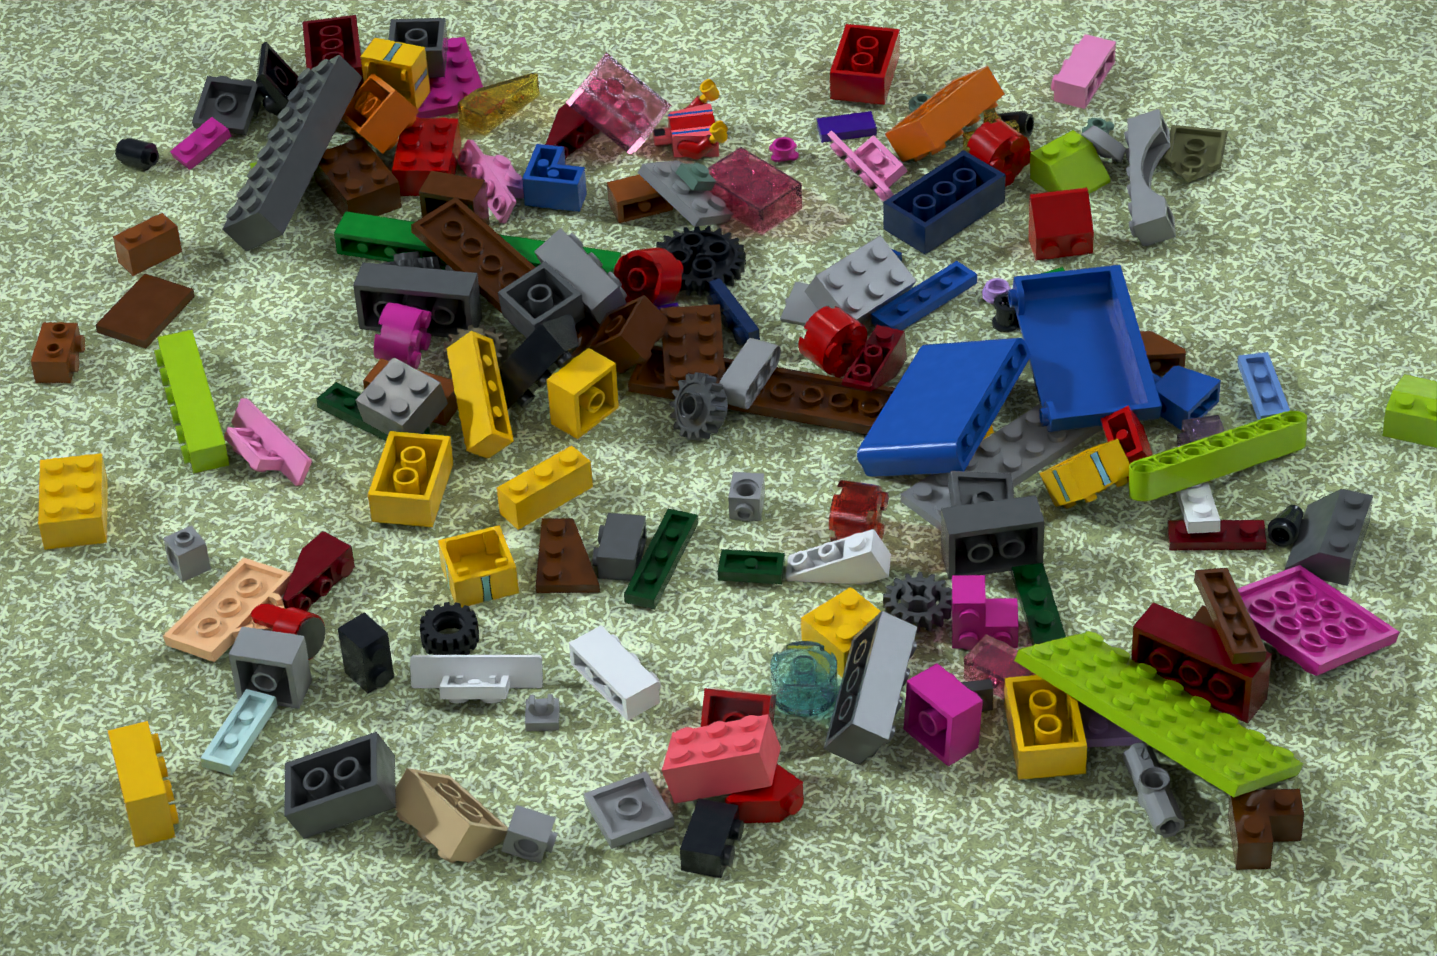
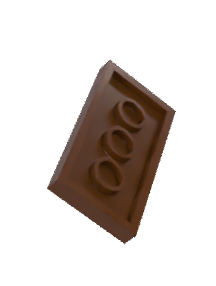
[660,304,725,396]

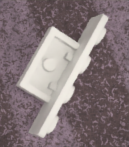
[410,655,543,703]

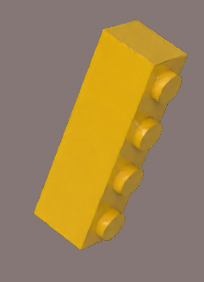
[446,331,514,458]

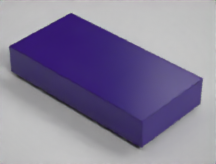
[816,111,877,143]

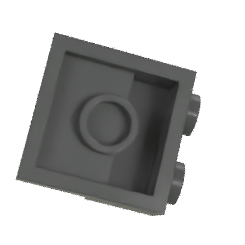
[192,76,263,135]

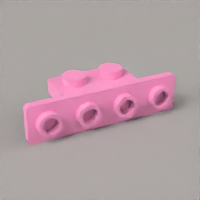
[827,130,907,202]
[458,139,524,223]
[224,398,312,486]

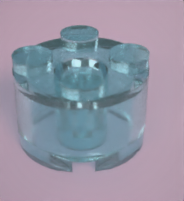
[770,641,838,717]

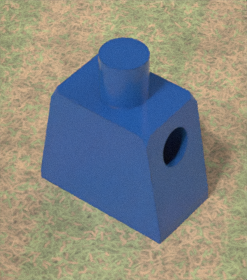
[1152,366,1221,433]

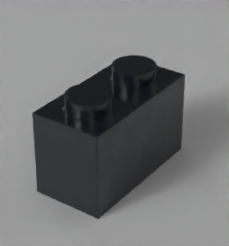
[338,612,394,693]
[680,798,744,878]

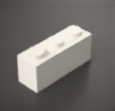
[569,625,661,721]

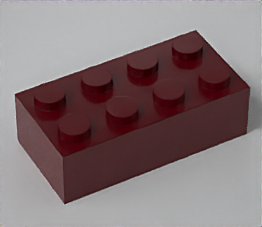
[302,15,364,94]
[1131,602,1272,724]

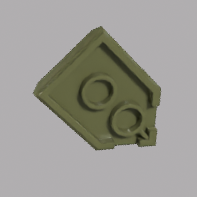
[1164,125,1228,183]

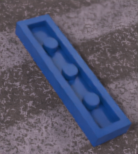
[871,261,977,330]

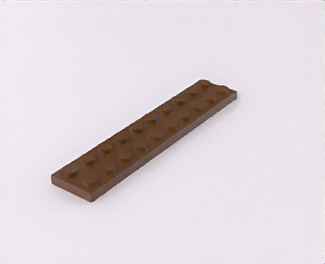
[628,345,895,434]

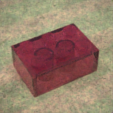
[566,52,672,155]
[708,147,802,235]

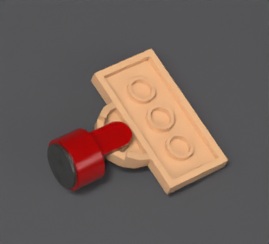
[163,557,325,662]

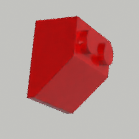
[1028,187,1094,261]
[701,687,776,727]

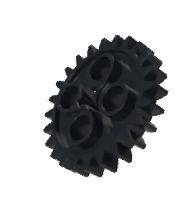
[656,226,746,297]

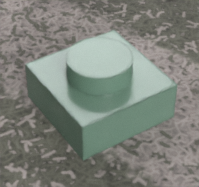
[675,163,717,191]

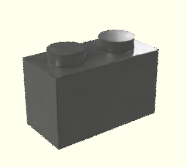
[592,513,647,581]

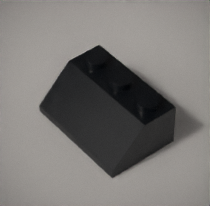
[499,314,579,409]

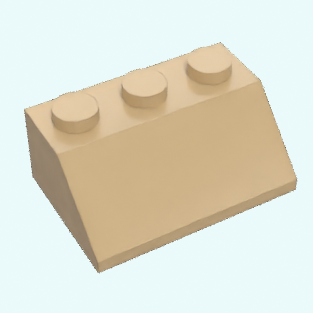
[394,768,508,863]

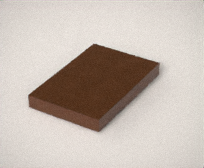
[95,274,195,349]

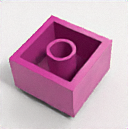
[903,664,983,766]

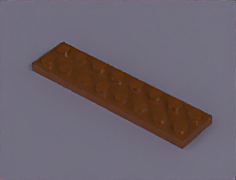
[411,197,600,362]

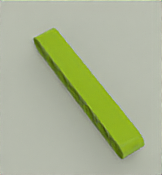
[1128,411,1307,501]

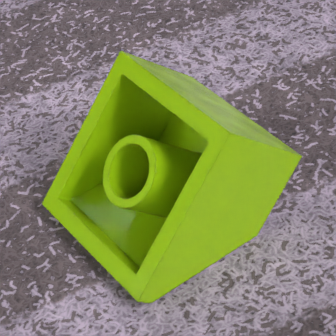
[1030,130,1111,194]

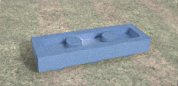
[1238,352,1290,420]

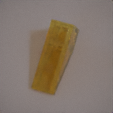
[458,72,540,136]

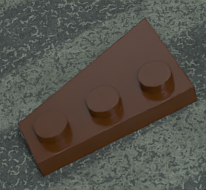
[536,518,600,593]

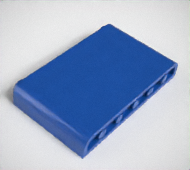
[1008,264,1162,432]
[857,338,1031,477]

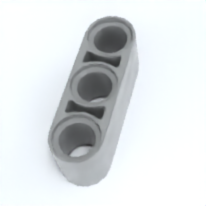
[719,338,781,409]

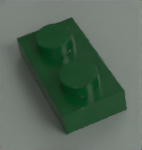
[717,549,785,585]

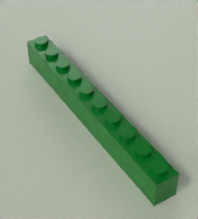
[334,211,621,274]

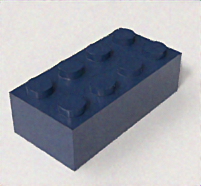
[883,150,1006,255]

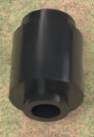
[115,138,159,170]

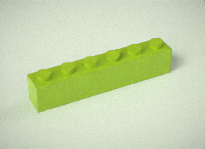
[154,330,229,474]

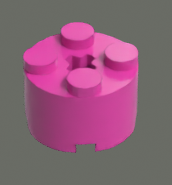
[373,302,432,369]

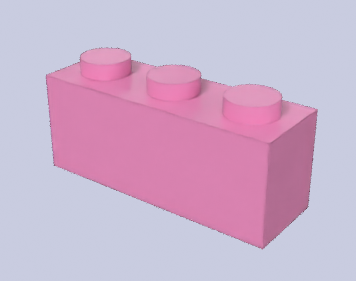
[1051,34,1116,109]

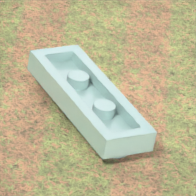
[200,689,278,775]

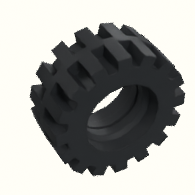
[419,602,479,655]

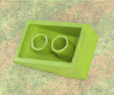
[1382,374,1437,448]

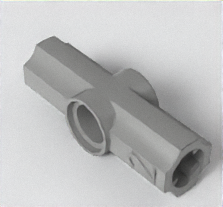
[1123,742,1185,838]

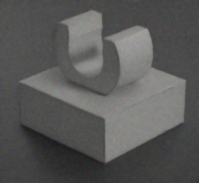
[525,694,560,731]

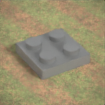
[584,771,674,849]

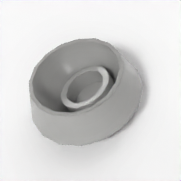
[1081,125,1126,163]

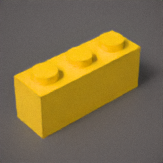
[497,445,593,530]

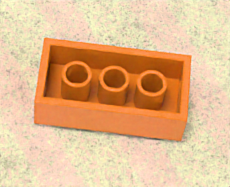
[885,66,1005,162]

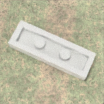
[1176,481,1220,534]

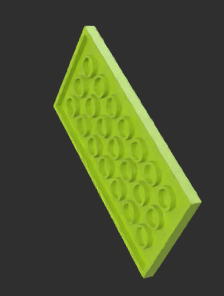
[1014,631,1304,797]

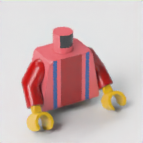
[653,79,728,160]

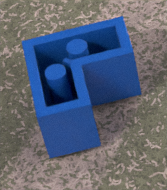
[522,144,587,212]

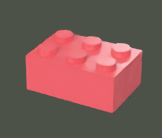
[662,714,781,804]

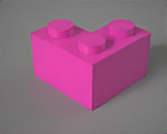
[952,575,1019,650]

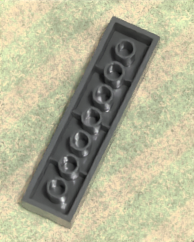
[222,55,362,251]

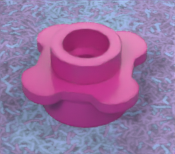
[769,137,799,162]

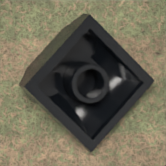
[256,42,299,116]

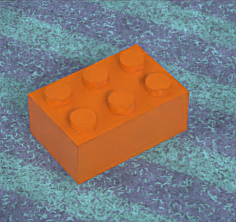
[342,73,419,154]

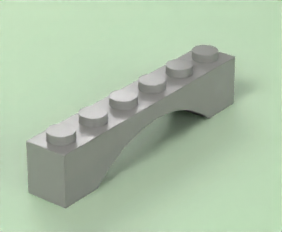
[1124,109,1176,246]

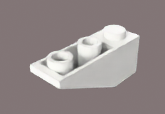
[786,529,891,585]

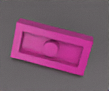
[170,117,232,170]

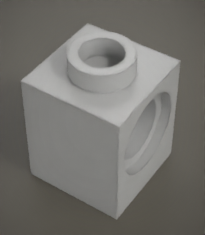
[728,472,765,521]
[163,525,211,582]
[501,805,558,863]

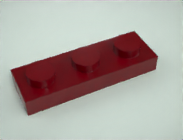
[1167,520,1267,550]

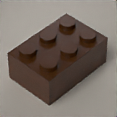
[314,137,402,216]

